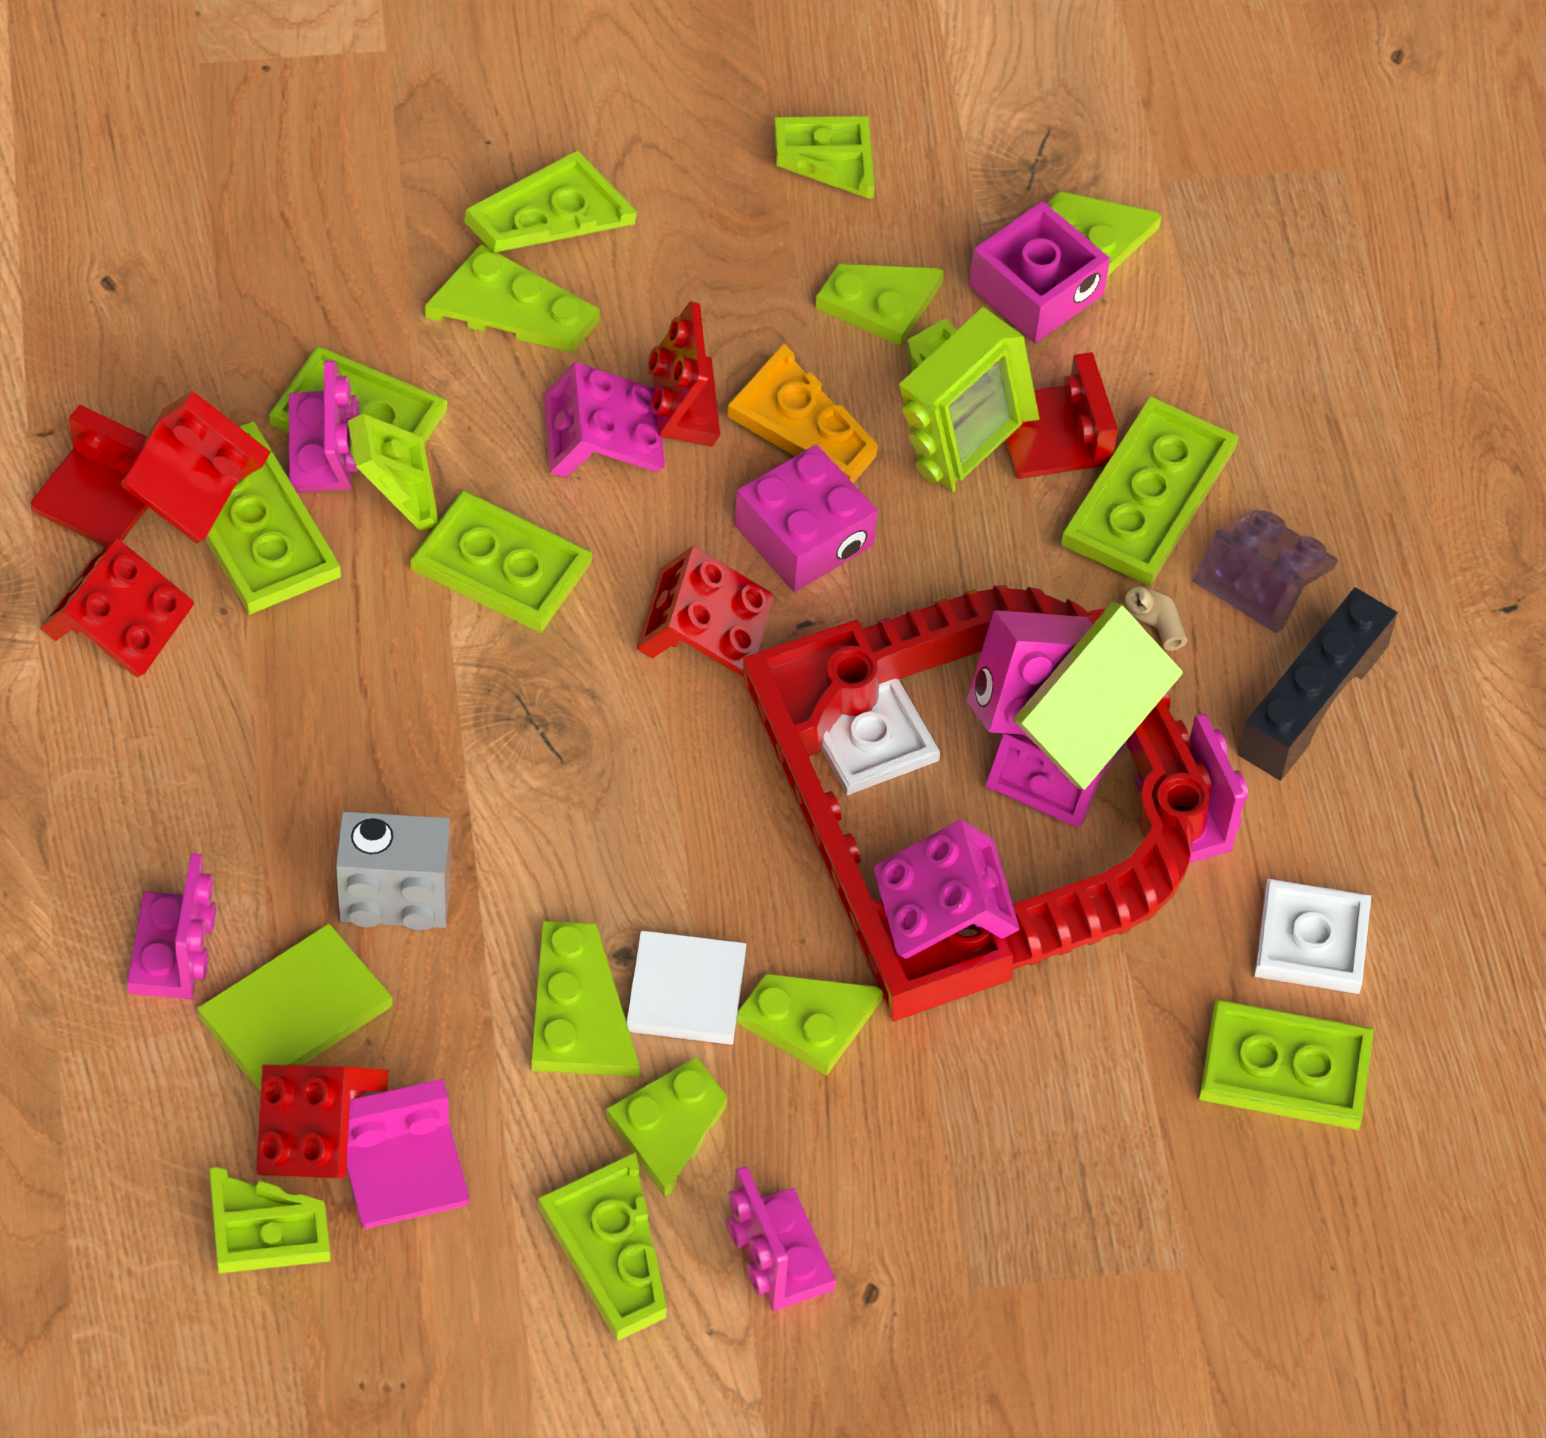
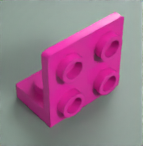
[289,360,360,493]
[543,362,665,478]
[1135,713,1248,863]
[985,733,1126,828]
[874,819,1020,959]
[127,853,216,999]
[346,1079,469,1229]
[726,1165,836,1312]

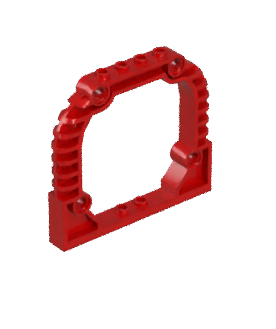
[742,585,1212,1022]

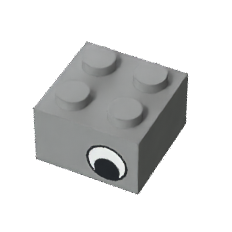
[336,812,451,930]

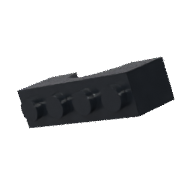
[1238,587,1398,781]

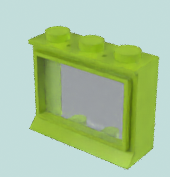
[899,307,1040,493]

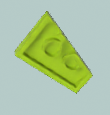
[464,150,637,253]
[425,244,600,353]
[532,921,640,1077]
[538,1152,667,1341]

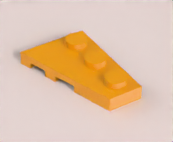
[727,343,878,483]

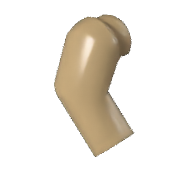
[1124,586,1188,651]

